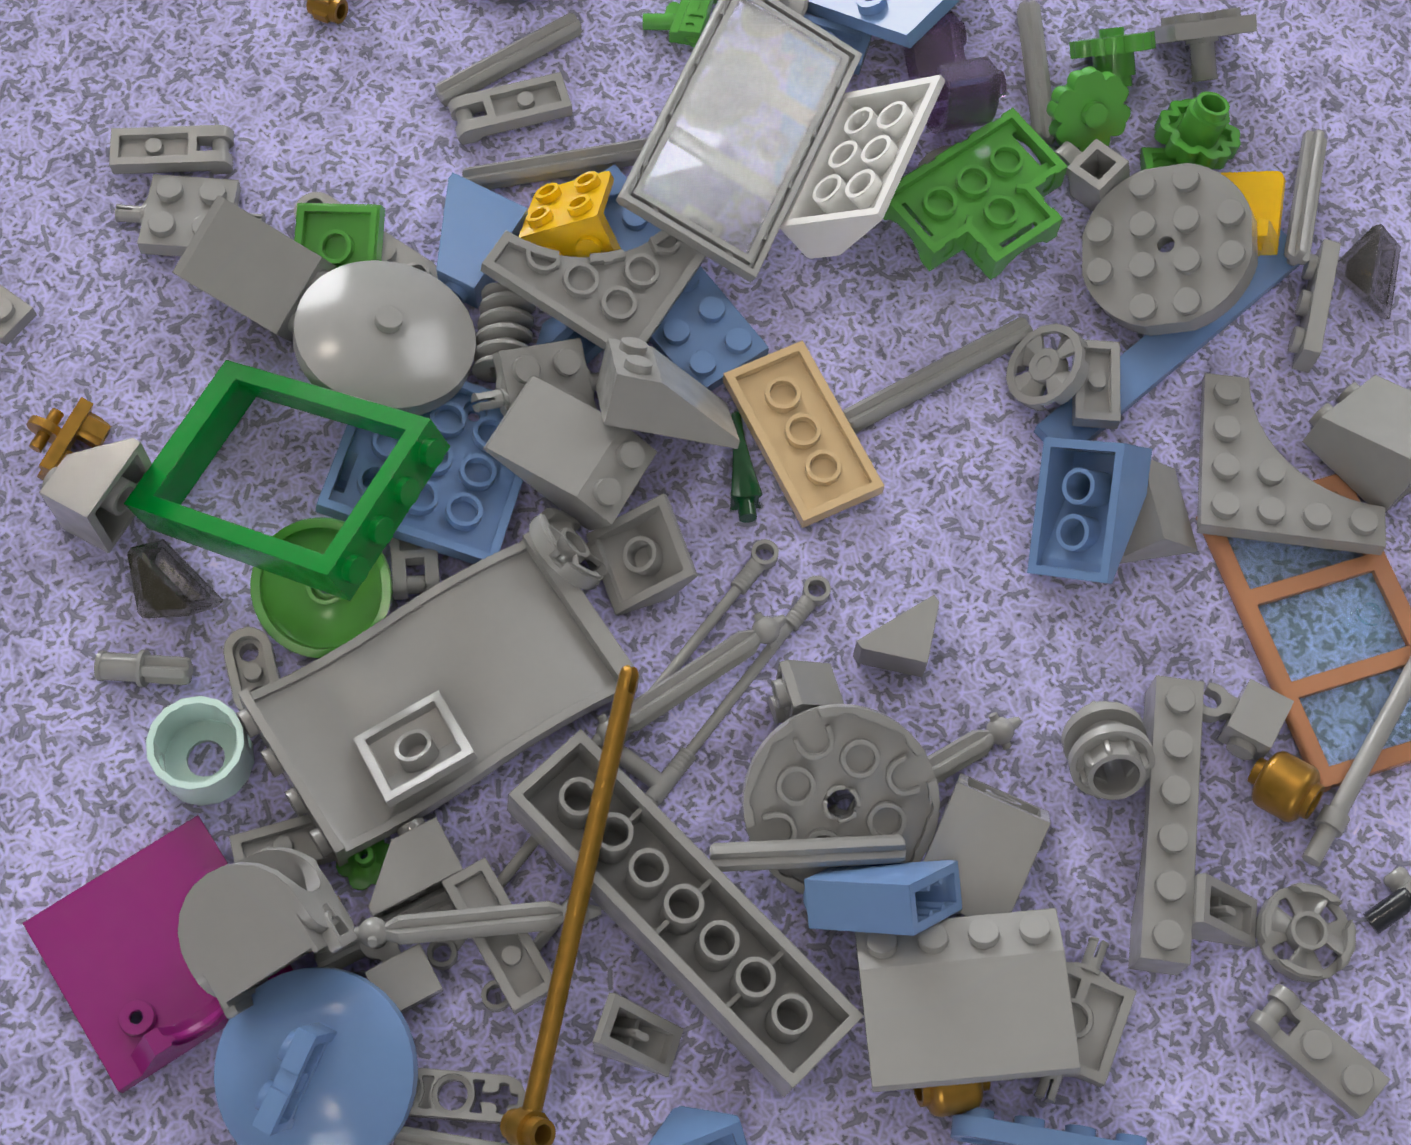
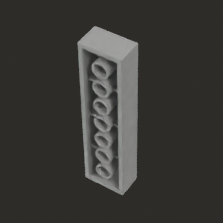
[507,729,864,1097]

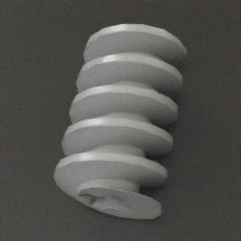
[472,282,536,383]

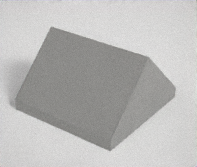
[1120,459,1198,564]

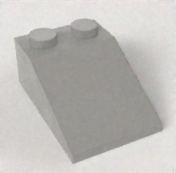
[596,337,740,449]
[483,376,657,531]

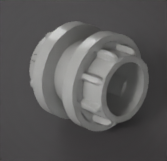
[1061,701,1155,800]

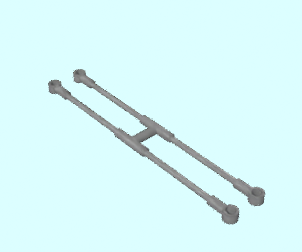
[427,539,831,1012]

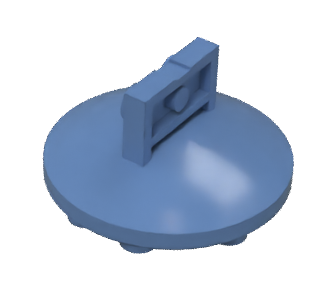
[214,967,418,1145]

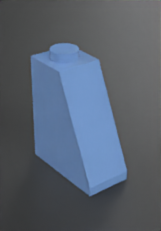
[436,172,528,309]
[803,860,962,936]

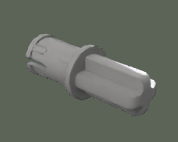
[94,650,194,687]

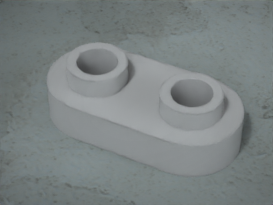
[223,627,280,711]

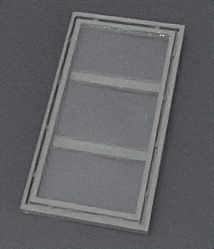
[616,0,862,283]

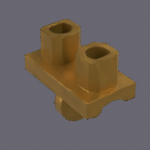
[26,397,112,480]

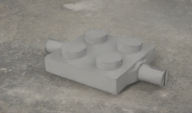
[115,174,266,256]
[471,338,599,416]
[1034,937,1137,1104]

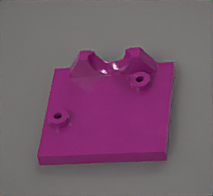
[23,815,293,1093]

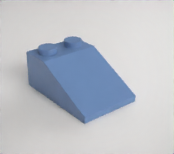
[1027,437,1152,584]

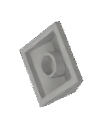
[586,493,698,616]
[353,690,477,808]

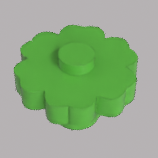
[1069,26,1156,87]
[1046,66,1131,152]
[1154,91,1241,169]

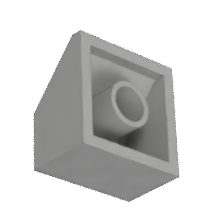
[39,438,152,553]

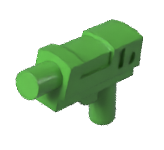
[643,0,718,47]

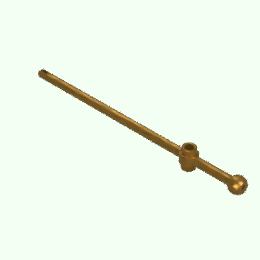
[500,665,639,1145]

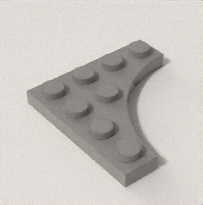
[480,204,724,350]
[1197,373,1386,555]

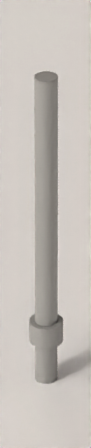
[1302,656,1411,867]

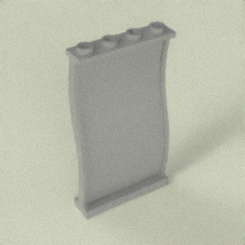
[236,531,640,867]

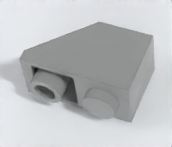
[768,660,844,724]

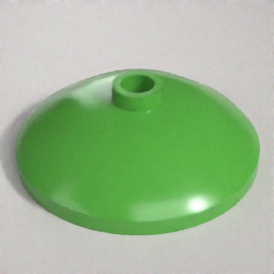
[250,517,393,658]

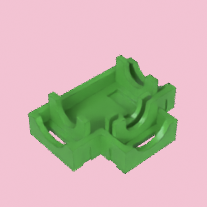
[883,108,1068,280]

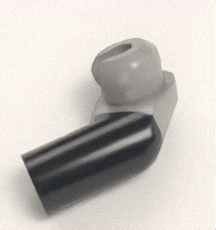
[1363,866,1411,934]

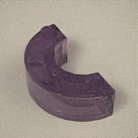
[903,10,1007,134]

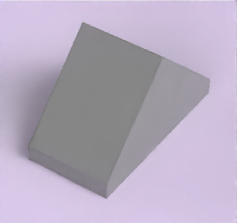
[853,595,939,677]
[1192,873,1257,948]
[593,993,684,1077]

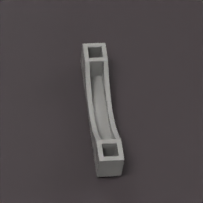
[1128,675,1204,976]

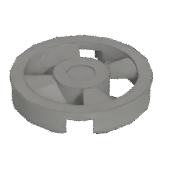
[1006,323,1090,411]
[529,508,609,590]
[1256,883,1356,983]

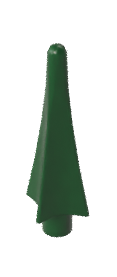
[730,411,763,523]

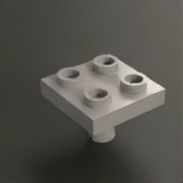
[1147,7,1257,82]

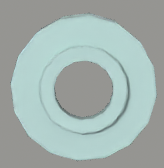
[146,696,254,806]

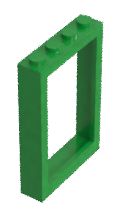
[124,360,451,601]

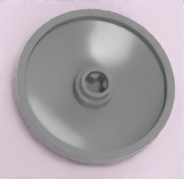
[293,260,476,415]

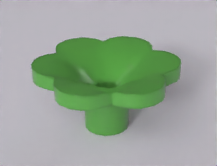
[336,839,390,891]

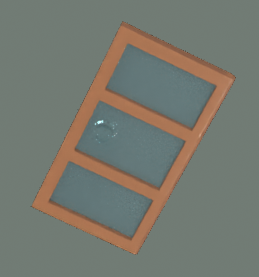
[1196,474,1411,792]

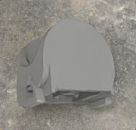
[178,846,357,1019]

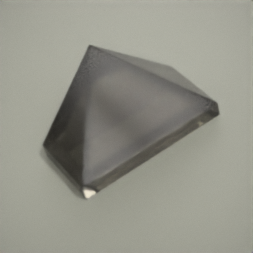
[1335,224,1401,320]
[127,539,223,618]

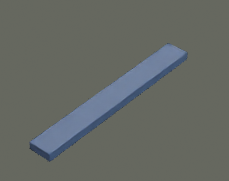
[1034,229,1300,442]

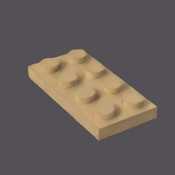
[723,340,884,528]

